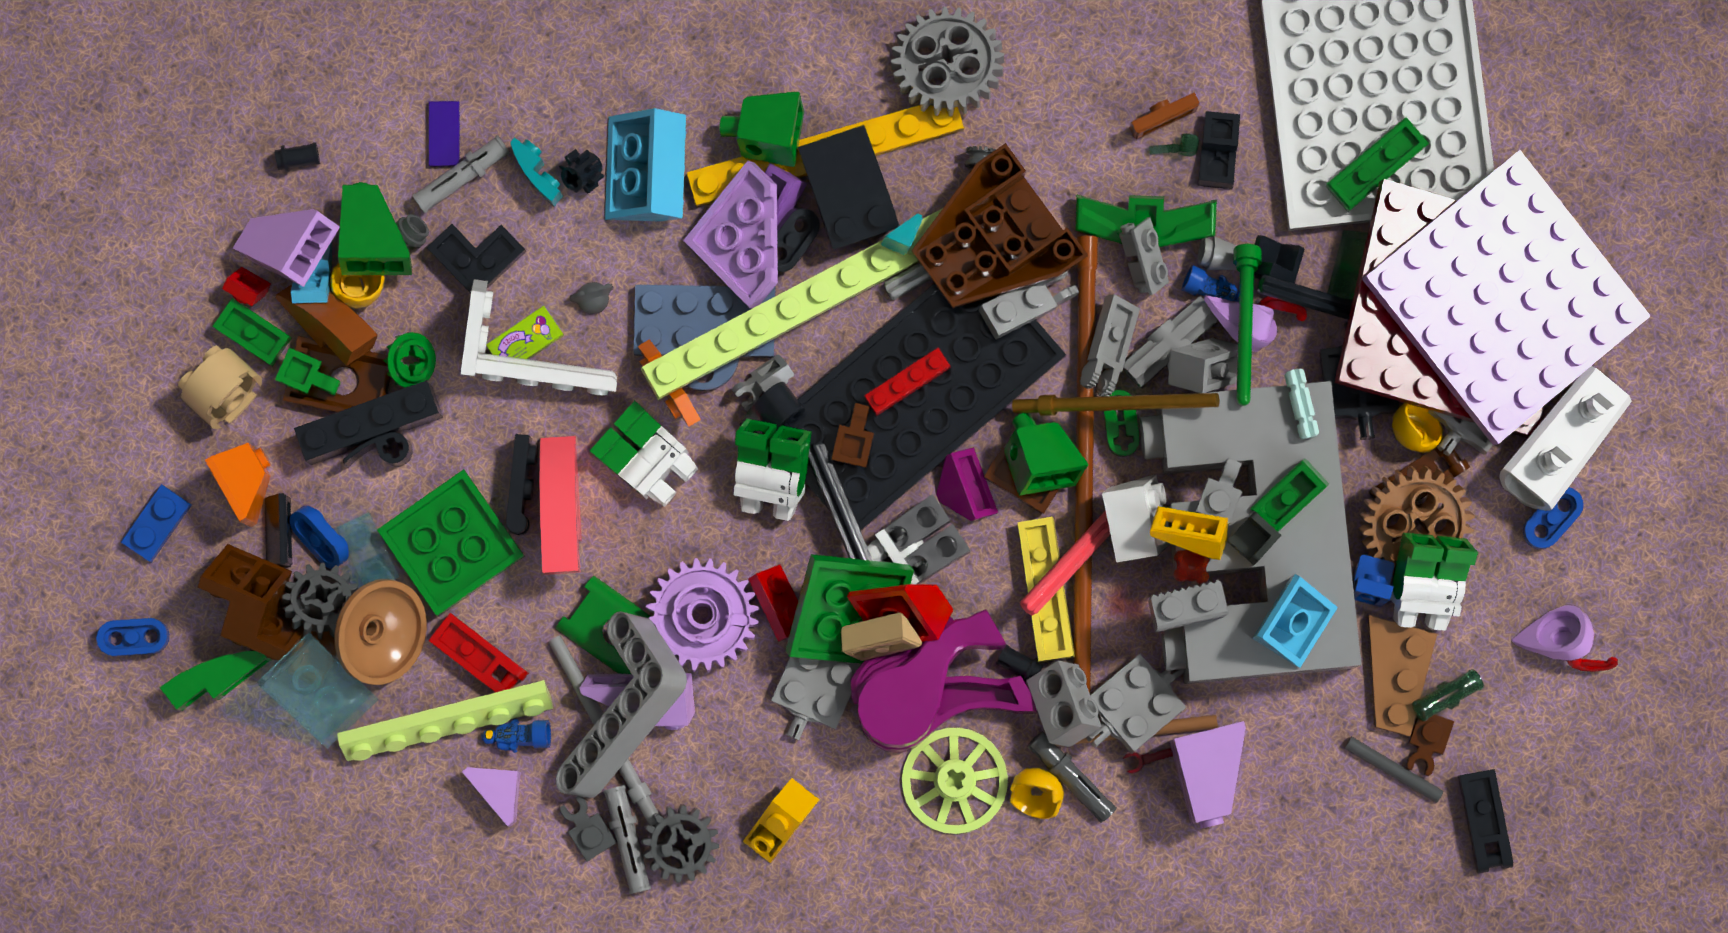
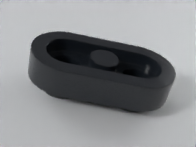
[777,208,820,272]

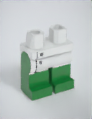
[590,400,698,507]
[734,418,812,521]
[1391,533,1478,631]

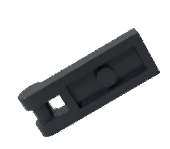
[506,434,538,536]
[1458,769,1513,874]

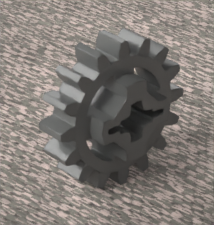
[282,563,358,640]
[641,804,719,883]

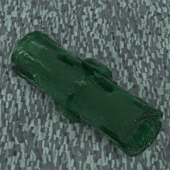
[1412,669,1484,722]

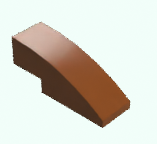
[275,284,378,366]

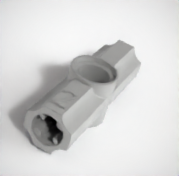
[1123,296,1218,389]

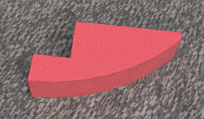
[540,436,582,575]

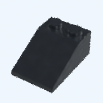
[798,125,900,250]

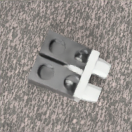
[867,494,971,584]

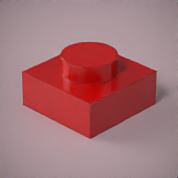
[222,267,271,306]

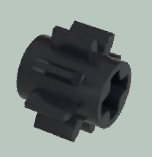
[559,149,604,194]

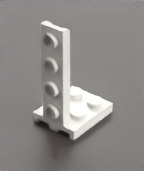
[461,279,617,395]

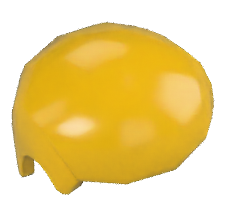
[329,263,384,309]
[1392,403,1443,453]
[1010,768,1064,819]

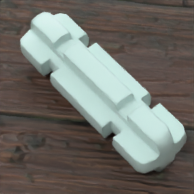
[1285,369,1319,439]

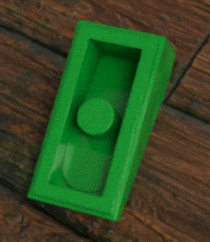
[1250,458,1329,531]

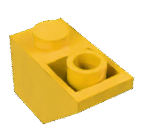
[743,778,819,863]

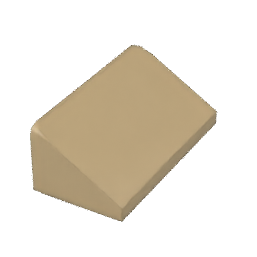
[841,613,922,661]

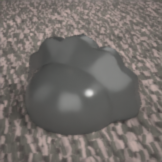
[570,282,613,314]

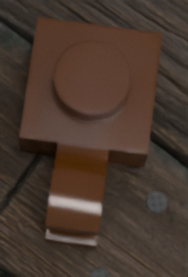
[831,403,874,468]

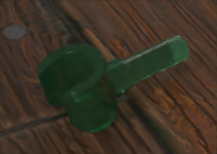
[1149,133,1199,157]

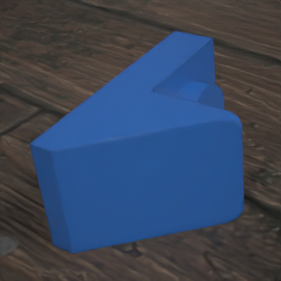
[1352,555,1394,607]

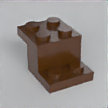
[197,544,304,663]

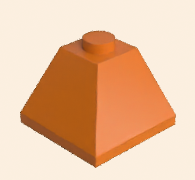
[205,443,271,527]

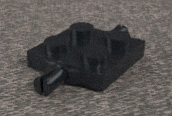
[1319,322,1400,440]

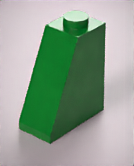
[338,182,412,275]

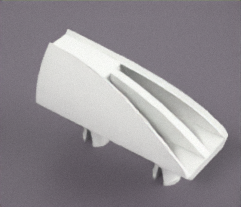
[1499,366,1632,511]

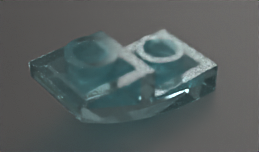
[337,511,399,585]

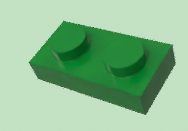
[212,298,292,367]

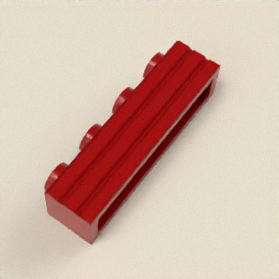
[864,348,950,416]

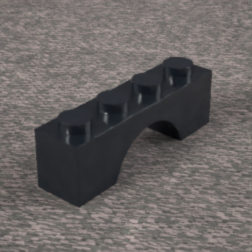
[294,380,443,465]

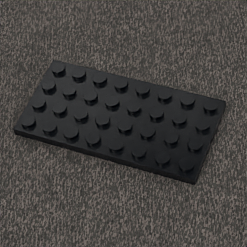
[787,284,1066,531]

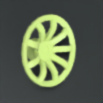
[902,728,1008,834]

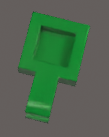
[275,348,340,396]

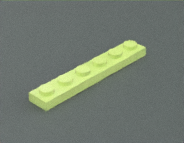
[337,680,553,761]

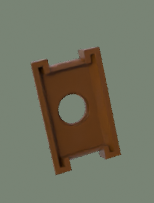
[283,336,391,412]

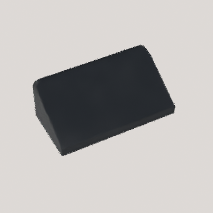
[264,493,293,567]

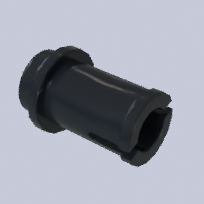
[275,142,320,173]
[996,644,1043,684]

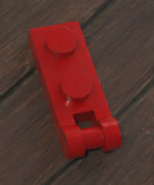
[428,613,529,693]

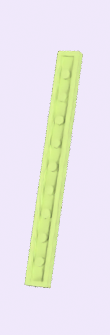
[641,208,943,400]

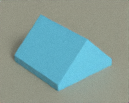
[1252,574,1338,668]

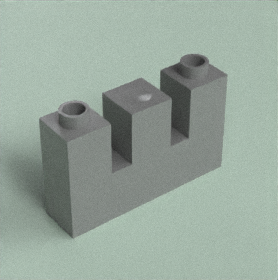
[1140,381,1361,684]

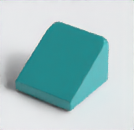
[881,214,923,255]

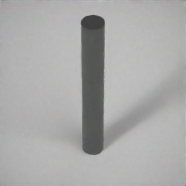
[1344,736,1444,803]

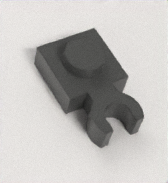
[560,796,617,862]

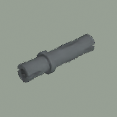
[1027,731,1117,823]

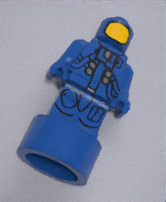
[1181,265,1239,302]
[481,719,551,753]

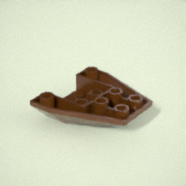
[912,143,1088,308]

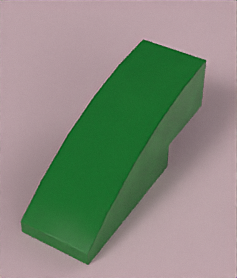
[159,650,272,711]

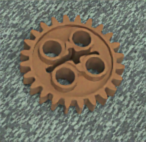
[1359,465,1475,576]

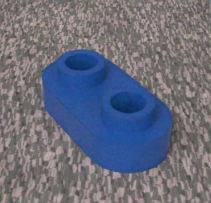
[1523,487,1584,549]
[290,505,349,569]
[96,618,170,656]

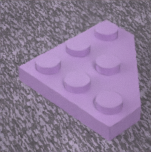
[683,160,778,308]

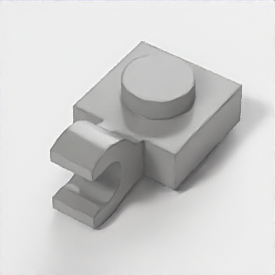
[732,354,795,411]
[1195,458,1242,525]

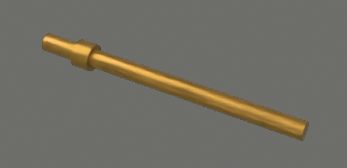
[1012,393,1220,416]

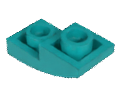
[510,137,563,207]

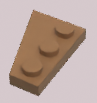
[1368,615,1437,737]

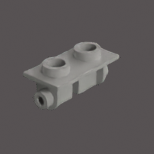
[1119,217,1169,296]

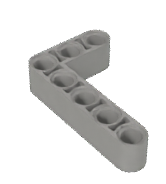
[556,611,687,798]

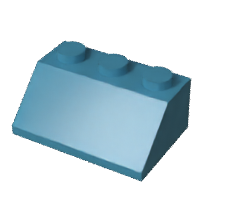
[605,108,686,221]

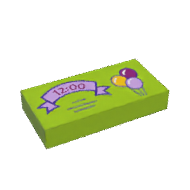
[486,306,564,360]

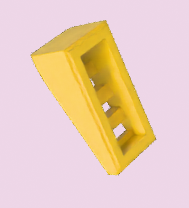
[1150,506,1228,560]

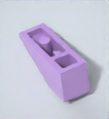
[580,673,695,730]

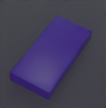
[429,101,460,167]

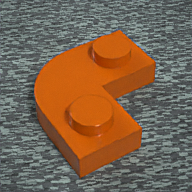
[638,339,701,427]

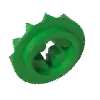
[383,332,436,388]

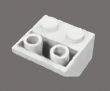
[1102,475,1170,563]

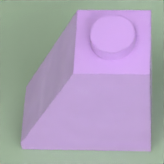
[233,209,340,287]

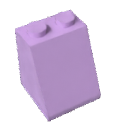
[1169,721,1246,829]

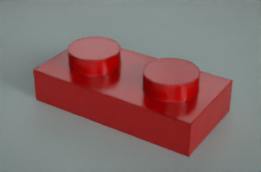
[748,564,798,642]

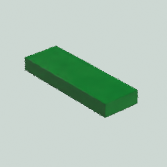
[1326,117,1429,212]

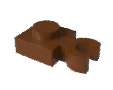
[1406,710,1454,776]

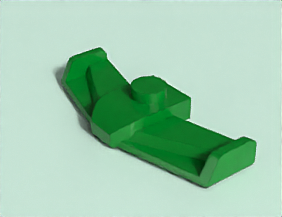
[1075,194,1217,247]

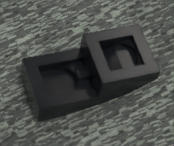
[1198,111,1240,189]

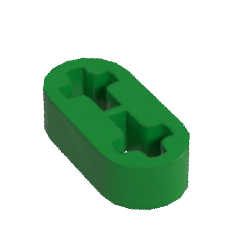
[1103,390,1139,457]

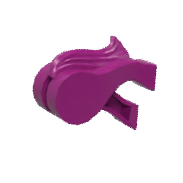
[851,609,1038,753]

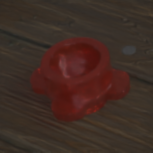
[1173,550,1210,584]

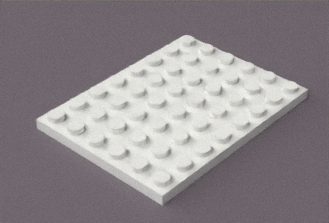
[1260,0,1494,231]

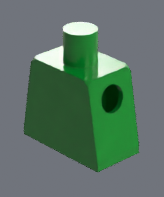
[720,92,804,167]
[1004,413,1088,496]

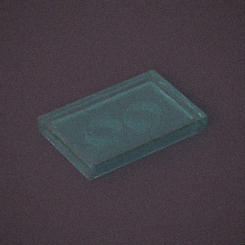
[257,633,379,749]

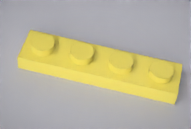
[1017,517,1075,663]

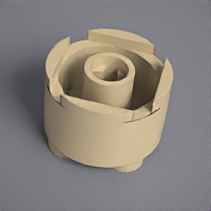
[178,345,262,429]

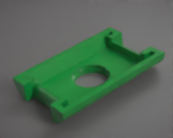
[555,576,652,674]

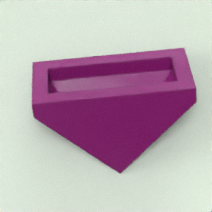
[936,447,998,521]

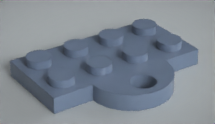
[634,285,775,391]

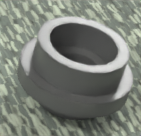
[396,214,429,248]

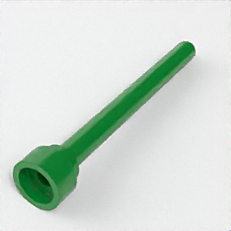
[1233,244,1262,406]

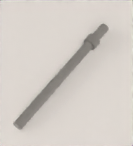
[548,635,659,826]

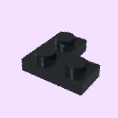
[427,224,527,294]

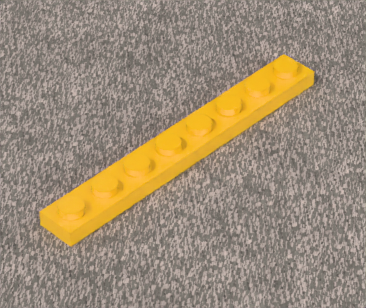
[687,105,964,207]

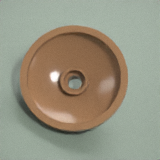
[335,579,427,685]

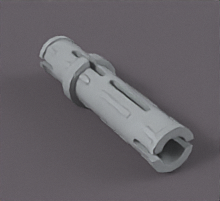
[412,135,510,213]
[603,785,651,894]

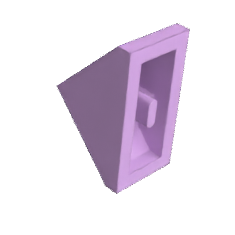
[462,767,521,827]

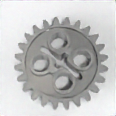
[891,7,1004,116]

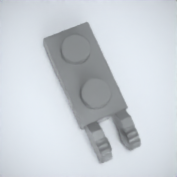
[978,271,1079,339]
[1080,294,1140,397]

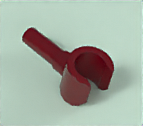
[1123,748,1173,773]

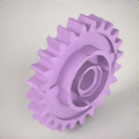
[646,558,759,672]

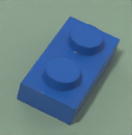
[121,484,192,563]

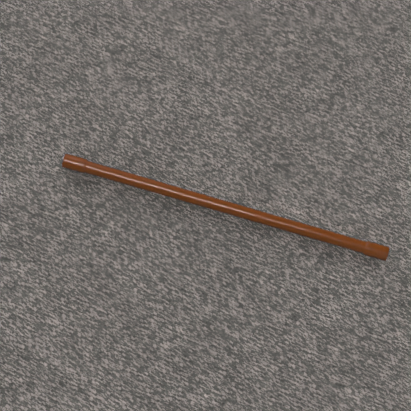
[1072,236,1098,719]

